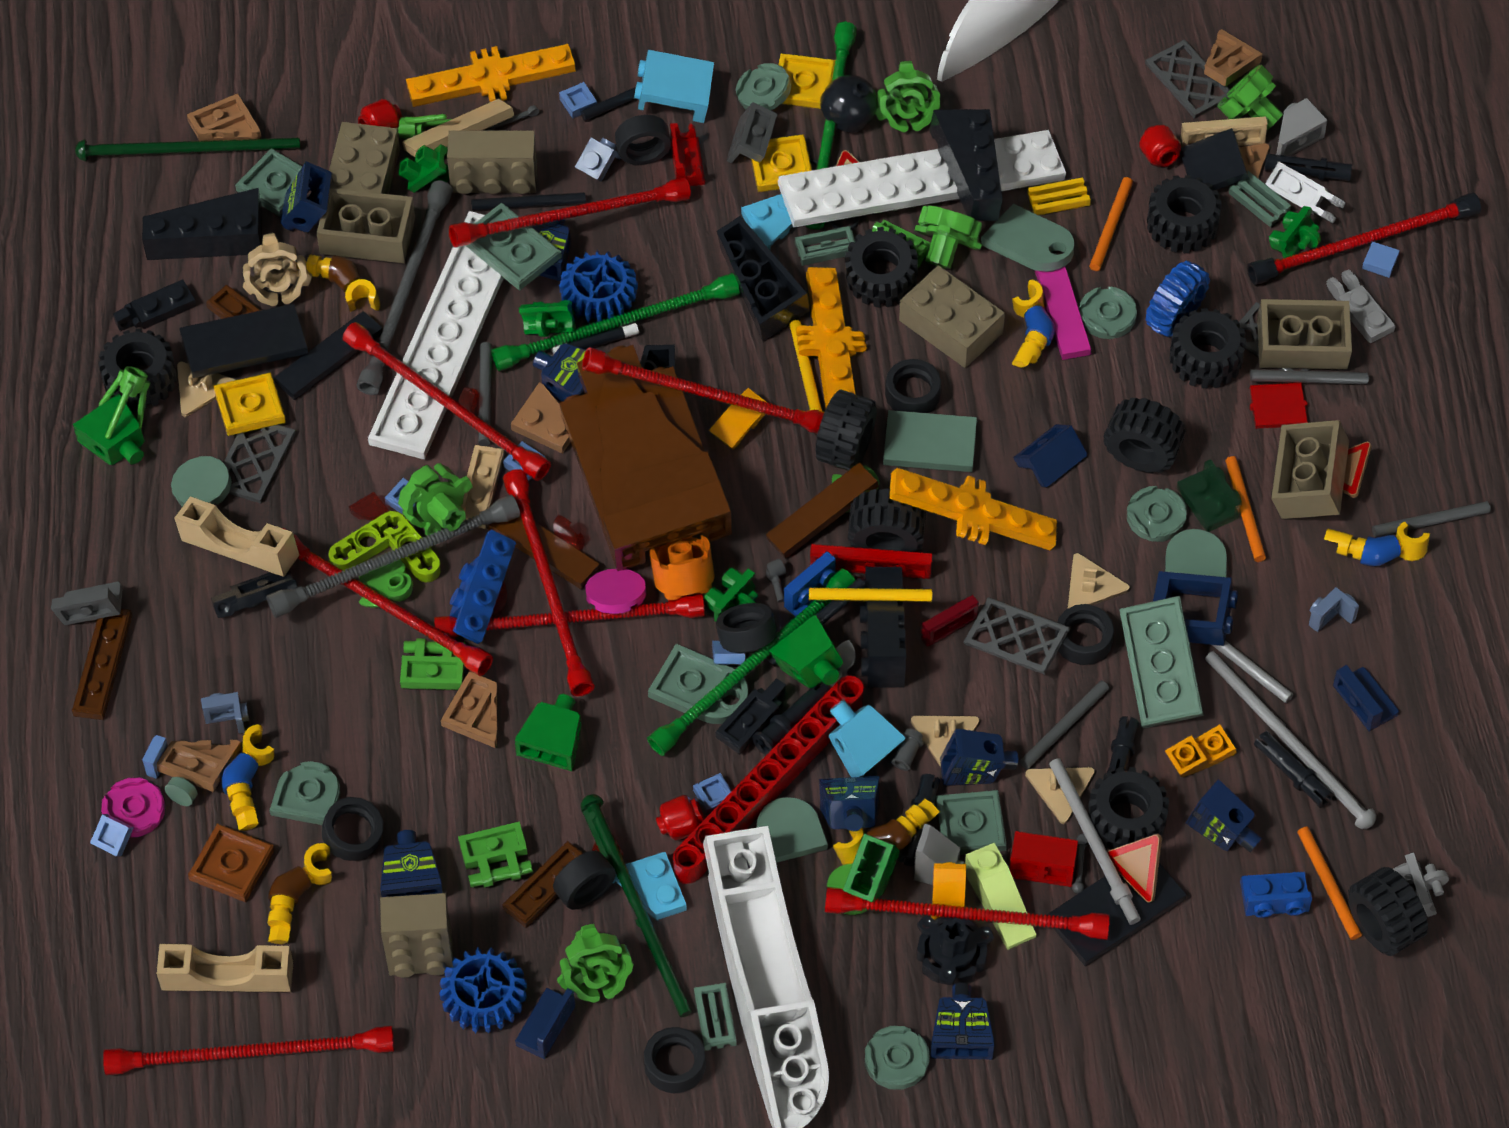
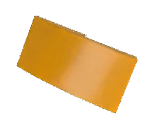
[709,388,767,450]
[1165,724,1237,777]
[931,862,966,920]

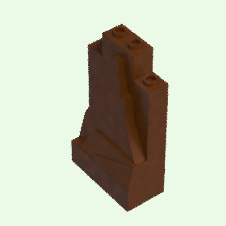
[559,345,732,571]

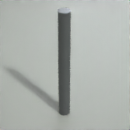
[478,342,492,446]
[1250,370,1369,384]
[1372,501,1490,537]
[1019,680,1109,770]

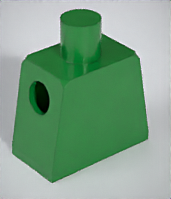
[73,393,144,465]
[769,615,843,688]
[515,694,581,772]
[843,833,900,903]

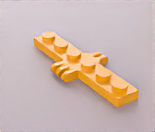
[406,44,576,107]
[796,267,867,408]
[889,468,1057,551]

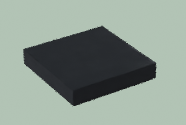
[1180,128,1249,191]

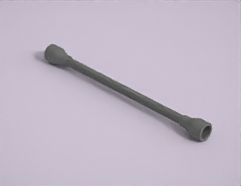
[356,180,453,395]
[266,494,520,618]

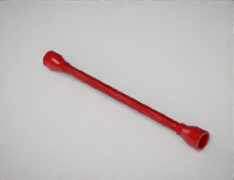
[449,177,691,248]
[343,322,551,481]
[582,347,824,434]
[503,469,595,696]
[282,528,493,676]
[434,593,705,639]
[825,887,1109,940]
[103,1026,394,1075]

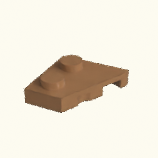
[1204,29,1262,87]
[511,382,571,454]
[441,671,497,748]
[157,740,241,792]

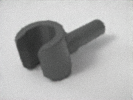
[766,559,786,603]

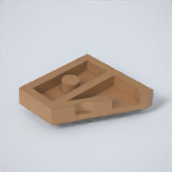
[187,93,262,141]

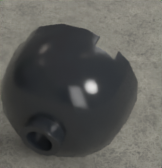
[820,74,878,133]

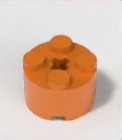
[650,535,715,600]

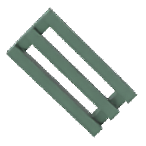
[1229,171,1291,228]
[795,226,855,266]
[694,983,737,1051]

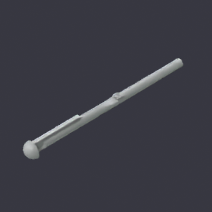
[1205,651,1376,829]

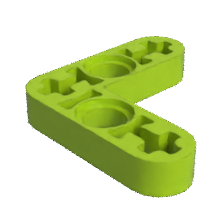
[329,511,441,583]

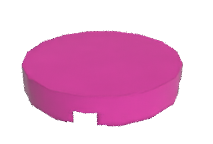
[585,569,646,614]
[101,778,165,837]

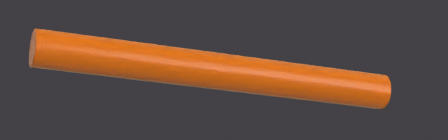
[1089,177,1133,271]
[1225,456,1266,562]
[1297,826,1362,940]

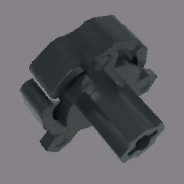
[916,915,994,985]

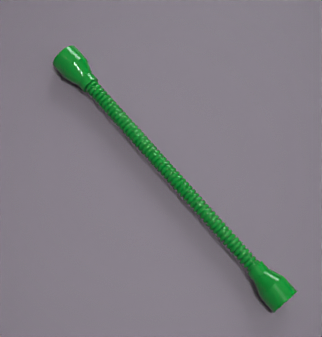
[805,22,857,229]
[491,273,740,371]
[647,569,856,756]

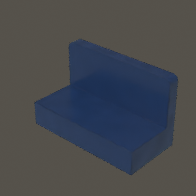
[1013,424,1087,487]
[1333,665,1399,731]
[515,988,575,1059]

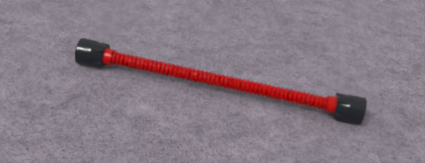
[1247,192,1481,285]

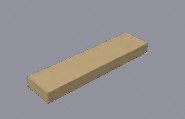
[402,99,514,157]

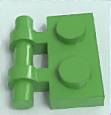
[400,638,466,690]
[458,821,533,888]

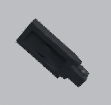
[113,279,196,332]
[211,570,298,618]
[715,678,787,755]

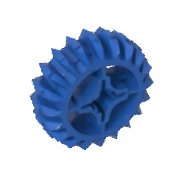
[559,250,638,323]
[1145,260,1210,337]
[439,947,527,1034]

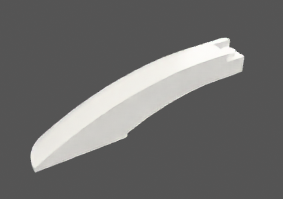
[937,0,1060,82]
[703,826,829,1128]

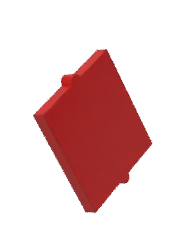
[1249,383,1308,429]

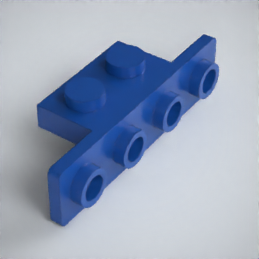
[449,529,516,644]

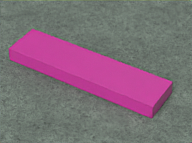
[1035,266,1091,360]

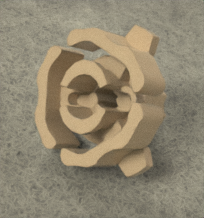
[243,233,312,306]

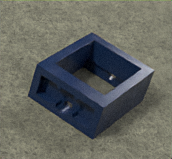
[1153,571,1238,646]

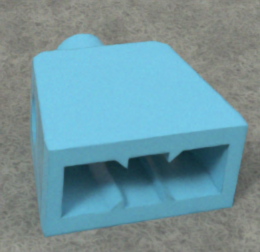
[829,699,906,777]

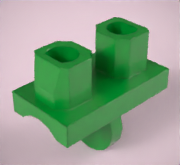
[399,144,449,193]
[1269,206,1321,259]
[518,300,576,337]
[704,567,759,622]

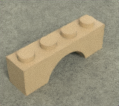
[174,496,299,577]
[156,944,293,992]

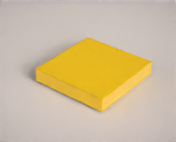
[778,53,836,109]
[751,134,812,192]
[213,372,286,436]

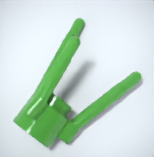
[398,114,452,156]
[99,366,150,439]

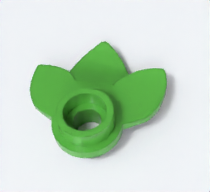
[359,560,413,607]

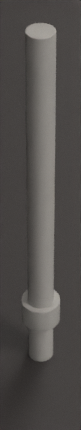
[1049,758,1141,925]

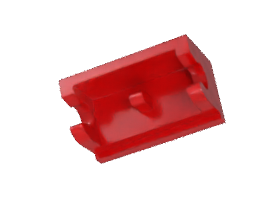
[670,123,705,186]
[1009,831,1078,887]

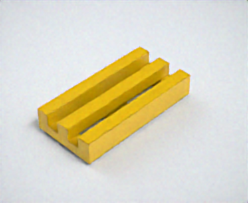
[1027,177,1091,215]

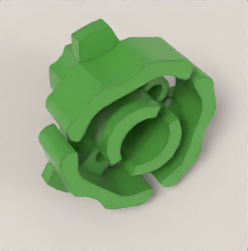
[875,61,941,132]
[1217,65,1283,130]
[914,205,983,269]
[398,463,473,536]
[557,924,634,1003]

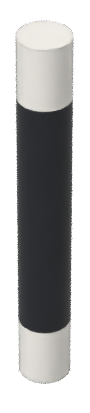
[552,323,639,354]

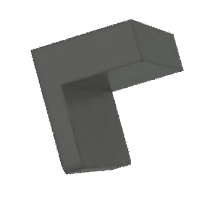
[726,102,777,163]
[51,582,123,625]

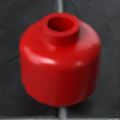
[358,99,402,128]
[1139,125,1181,167]
[656,794,705,841]

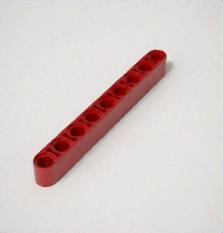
[673,676,864,884]

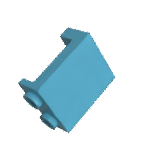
[634,50,714,123]

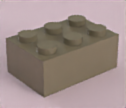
[329,122,400,194]
[447,131,537,194]
[317,188,415,264]
[899,265,1005,368]
[1257,299,1352,369]
[1271,420,1349,519]
[380,893,454,978]

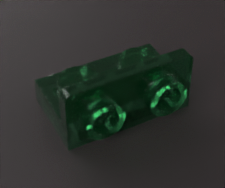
[1177,459,1242,532]

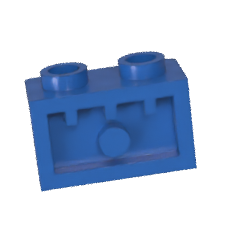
[784,551,836,617]
[1240,872,1312,918]

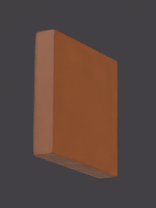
[188,823,275,902]

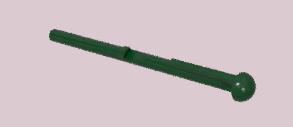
[75,138,301,161]
[580,794,692,1017]

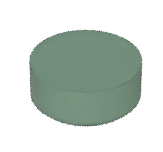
[165,777,198,806]

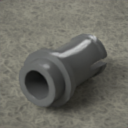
[892,729,923,771]

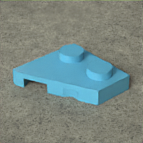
[741,194,793,250]
[613,852,687,920]

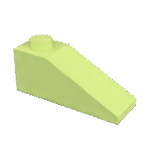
[965,843,1036,950]

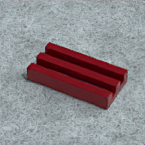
[921,594,979,646]

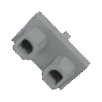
[1393,852,1449,917]

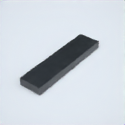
[274,311,383,400]

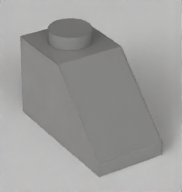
[1276,98,1327,156]
[914,824,964,885]

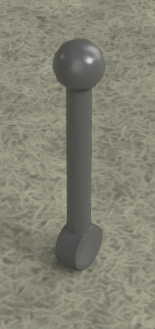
[485,105,539,131]
[1072,834,1088,894]

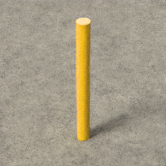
[789,320,822,411]
[809,588,932,602]

